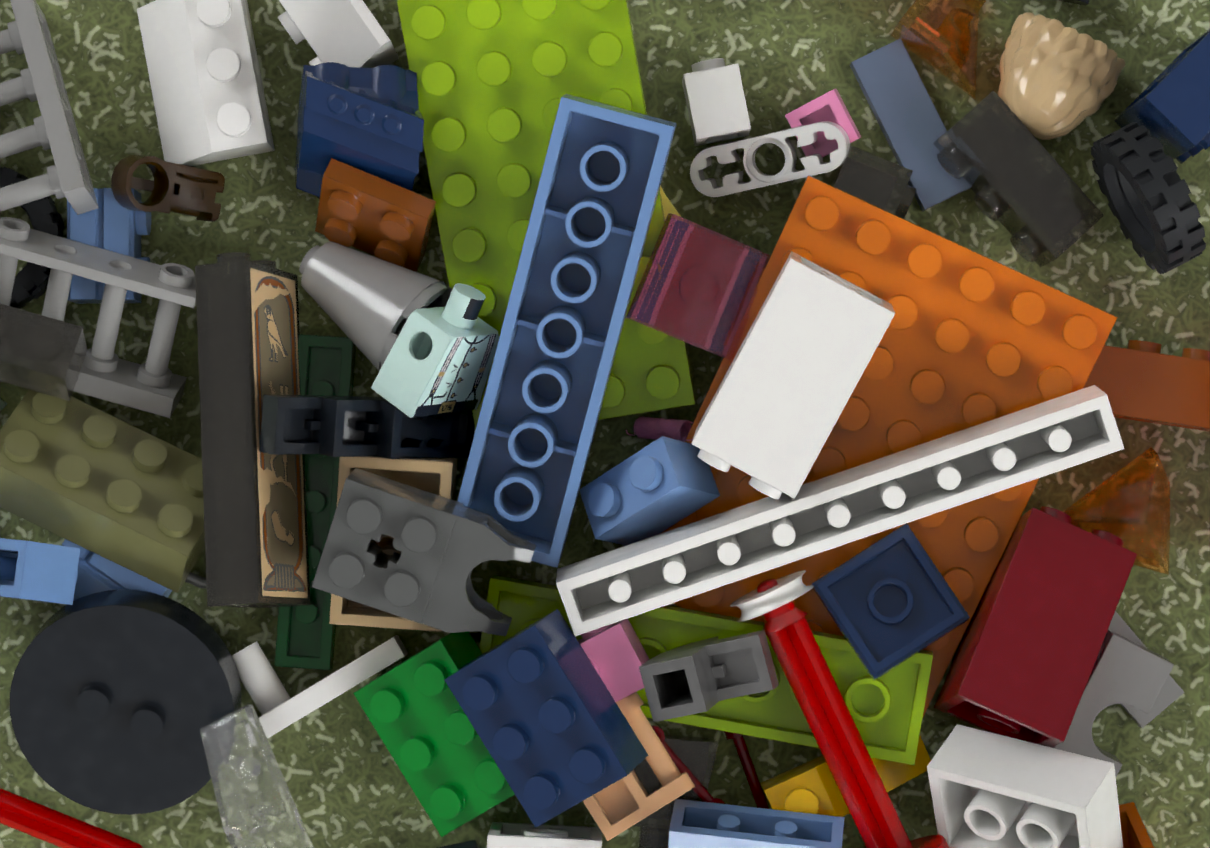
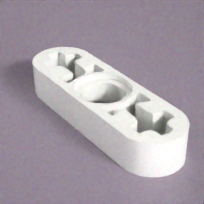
[690,121,850,197]

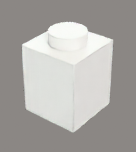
[682,58,751,146]

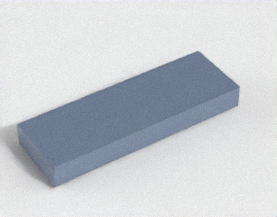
[850,38,974,212]

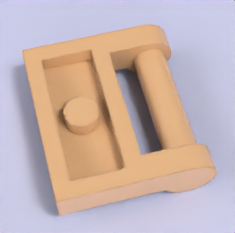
[583,692,695,841]

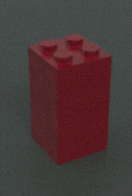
[934,506,1137,747]

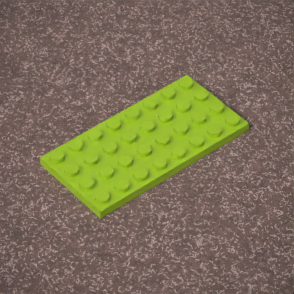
[397,0,696,429]

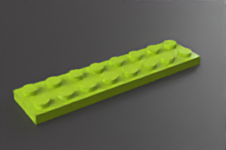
[479,575,933,765]

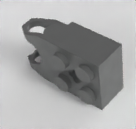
[312,468,536,636]

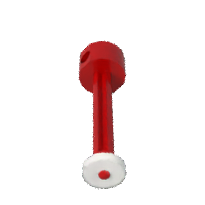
[730,570,949,848]

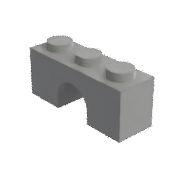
[1051,629,1174,776]

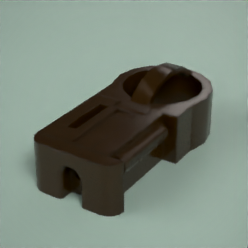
[111,155,225,222]

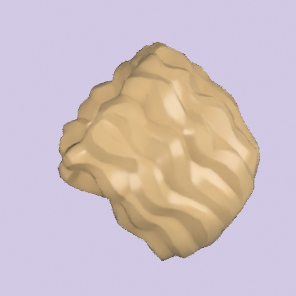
[998,12,1125,140]

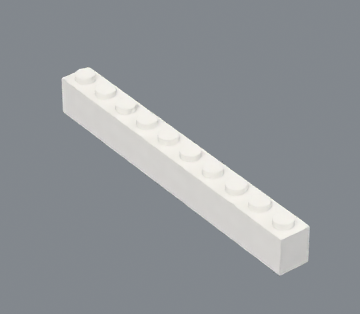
[556,385,1125,636]

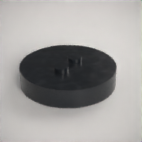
[9,589,241,815]

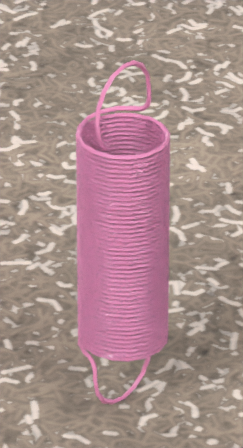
[626,417,693,442]

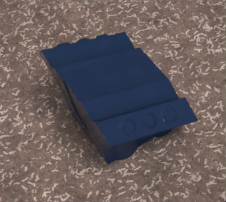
[295,62,424,199]

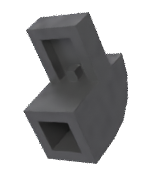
[639,630,779,722]

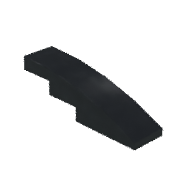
[259,394,475,459]

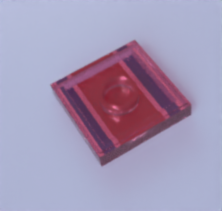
[626,213,771,361]

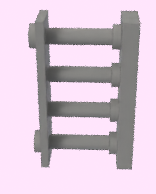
[0,0,99,215]
[0,217,208,418]

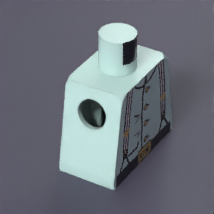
[371,283,499,418]

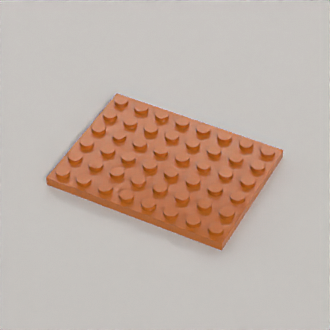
[660,175,1117,717]

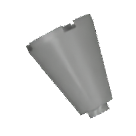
[299,242,453,371]

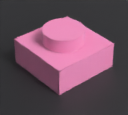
[785,89,861,158]

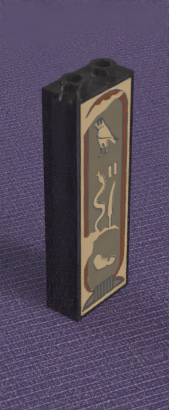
[195,252,311,609]

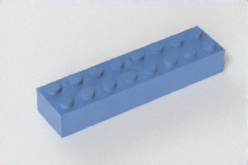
[457,94,677,568]

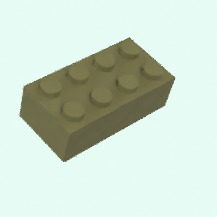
[0,381,237,593]

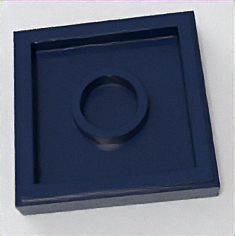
[812,523,970,681]

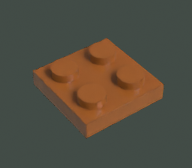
[315,158,436,272]

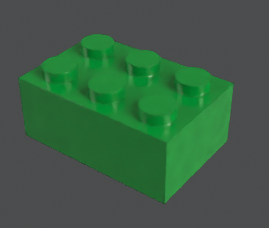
[353,632,515,837]

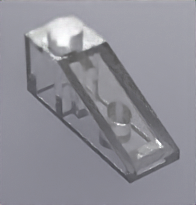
[200,704,314,848]

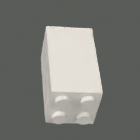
[691,251,895,500]

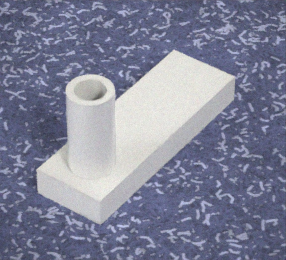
[232,634,408,743]

